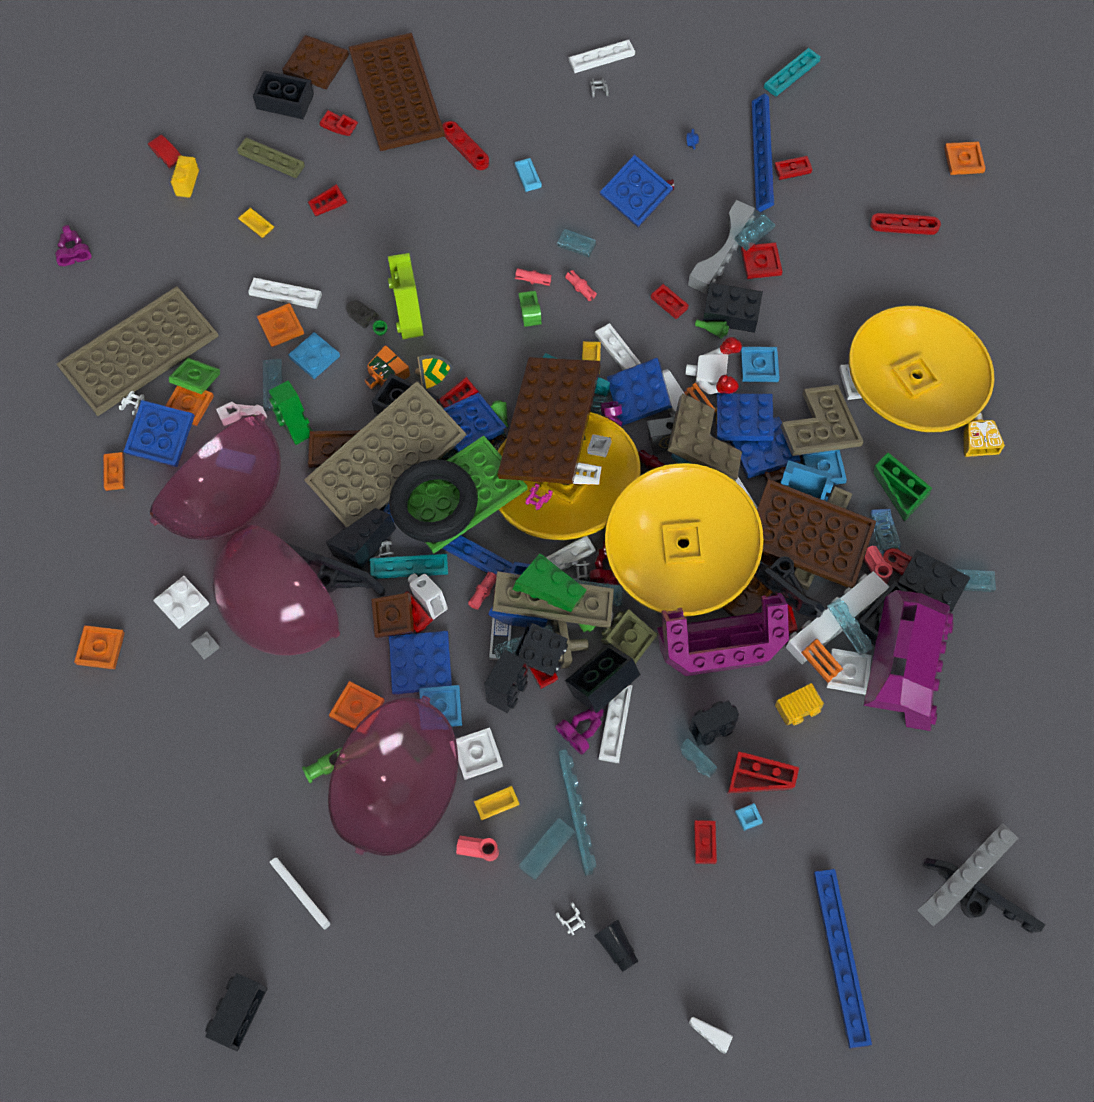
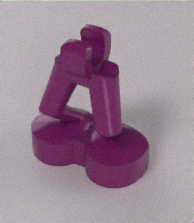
[55,225,92,266]
[600,401,622,427]
[555,709,604,755]

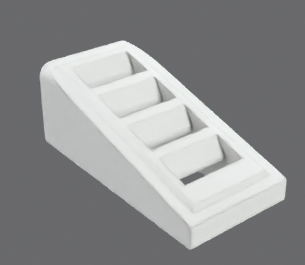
[573,463,601,484]
[689,1017,733,1054]

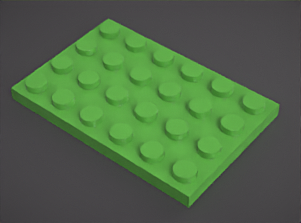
[407,436,528,553]

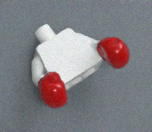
[685,337,742,394]

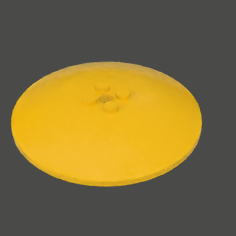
[849,306,994,432]
[498,412,641,540]
[605,463,763,616]

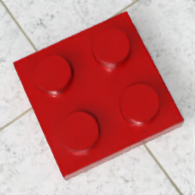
[741,242,783,279]

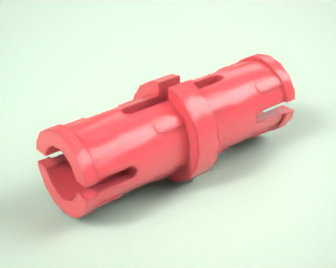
[515,268,552,286]
[565,270,597,301]
[468,572,496,610]

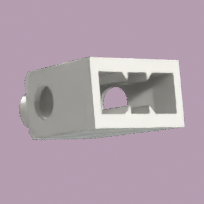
[408,573,448,619]

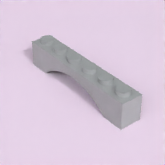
[688,200,756,294]
[917,823,1018,926]

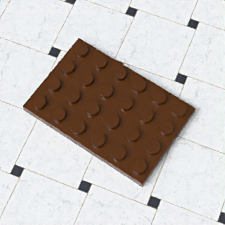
[757,479,876,588]

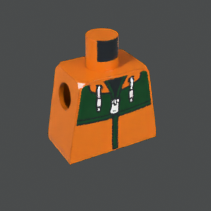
[365,345,410,389]

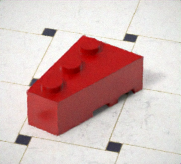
[727,751,799,794]

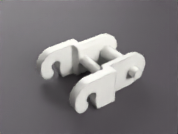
[119,391,145,416]
[555,902,585,935]

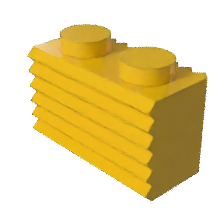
[170,156,199,198]
[775,683,824,726]

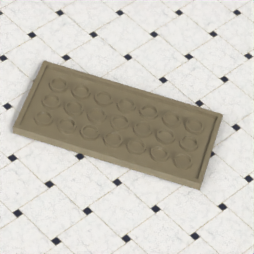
[56,286,218,416]
[304,381,467,528]

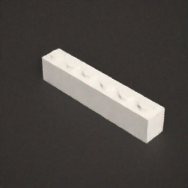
[786,571,889,664]

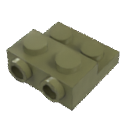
[601,609,658,664]

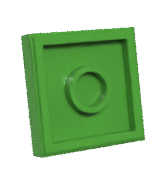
[169,358,220,394]

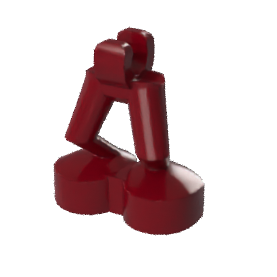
[589,540,620,585]

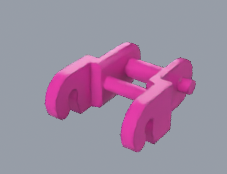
[526,483,553,510]

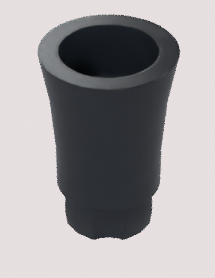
[594,919,638,972]

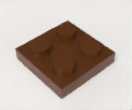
[371,593,414,638]

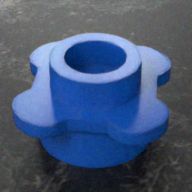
[687,129,699,149]

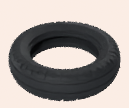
[389,459,478,542]

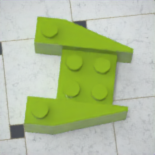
[388,253,424,339]

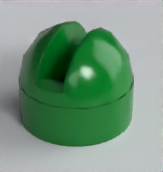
[373,320,388,336]

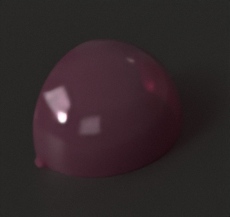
[150,413,281,540]
[212,525,340,655]
[328,696,458,856]

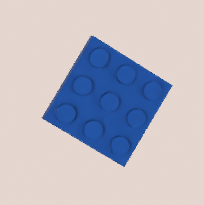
[600,155,673,227]
[607,358,672,426]
[444,392,507,453]
[717,393,774,441]
[123,400,195,467]
[730,416,800,479]
[389,631,452,694]

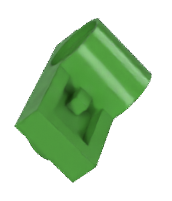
[518,291,541,327]

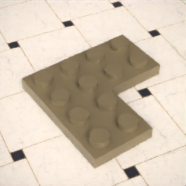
[780,385,863,456]
[667,393,742,481]

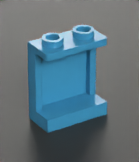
[781,460,834,502]

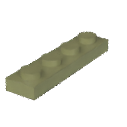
[237,138,305,178]

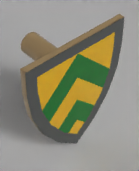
[415,354,454,392]

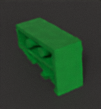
[268,380,313,445]
[873,453,932,522]
[512,554,587,612]

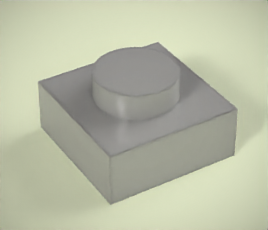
[587,434,612,457]
[191,631,220,660]

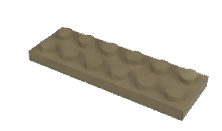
[492,571,614,628]

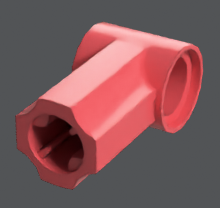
[863,545,893,584]
[456,835,499,861]

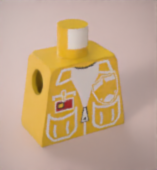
[964,413,1005,457]

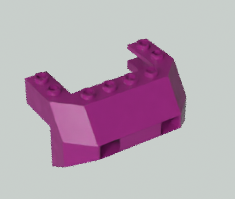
[863,590,954,731]
[657,593,789,676]

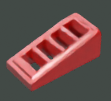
[308,184,348,216]
[439,377,480,408]

